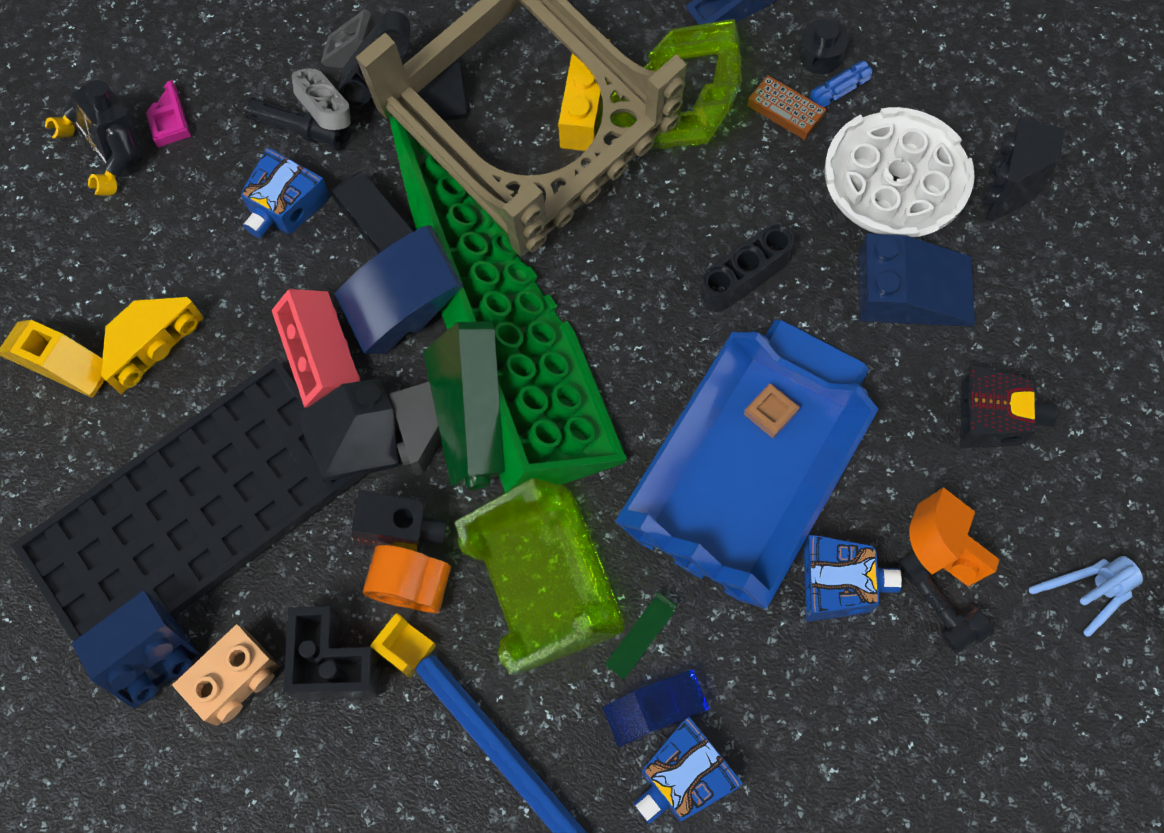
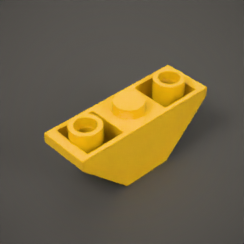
[101,297,204,395]
[0,320,105,398]

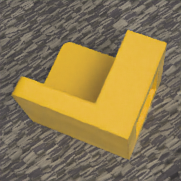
[370,613,436,679]

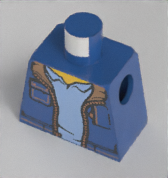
[241,148,331,238]
[803,535,901,621]
[633,717,743,825]

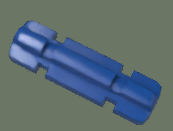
[809,61,873,107]

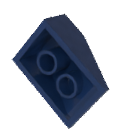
[858,234,975,327]

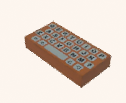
[747,75,826,140]

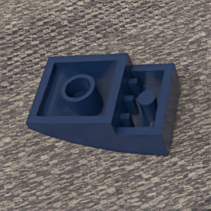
[335,225,463,354]

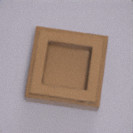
[744,384,800,439]

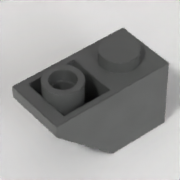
[390,382,442,476]

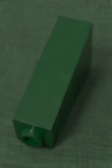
[423,321,504,490]

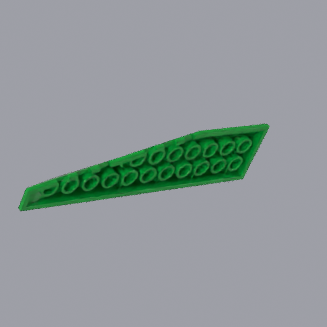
[389,115,627,496]

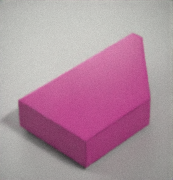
[146,80,191,147]

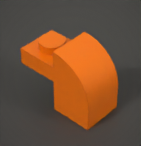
[909,487,1000,587]

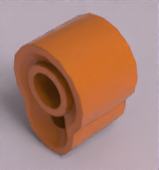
[363,545,451,613]

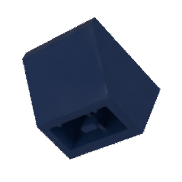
[71,590,203,709]

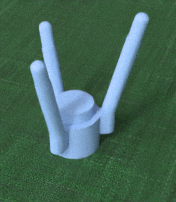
[1029,556,1143,637]

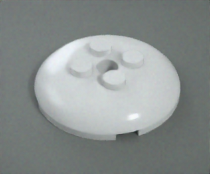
[825,107,974,238]

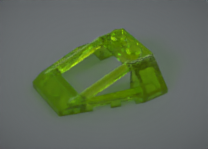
[597,19,742,149]

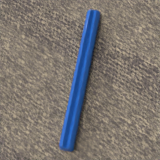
[416,655,587,833]

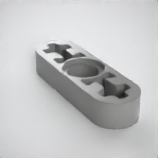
[292,69,351,130]

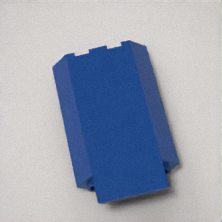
[615,320,878,609]

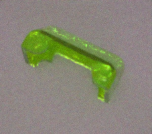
[454,478,624,675]

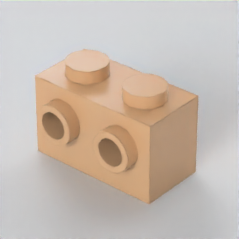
[172,624,280,726]

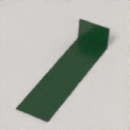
[605,591,677,680]

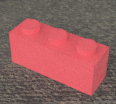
[272,289,360,408]

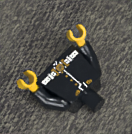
[45,80,142,196]

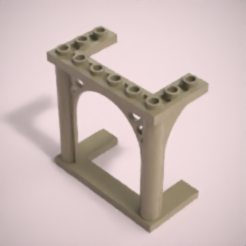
[356,0,687,257]

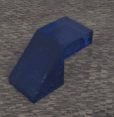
[603,669,710,748]

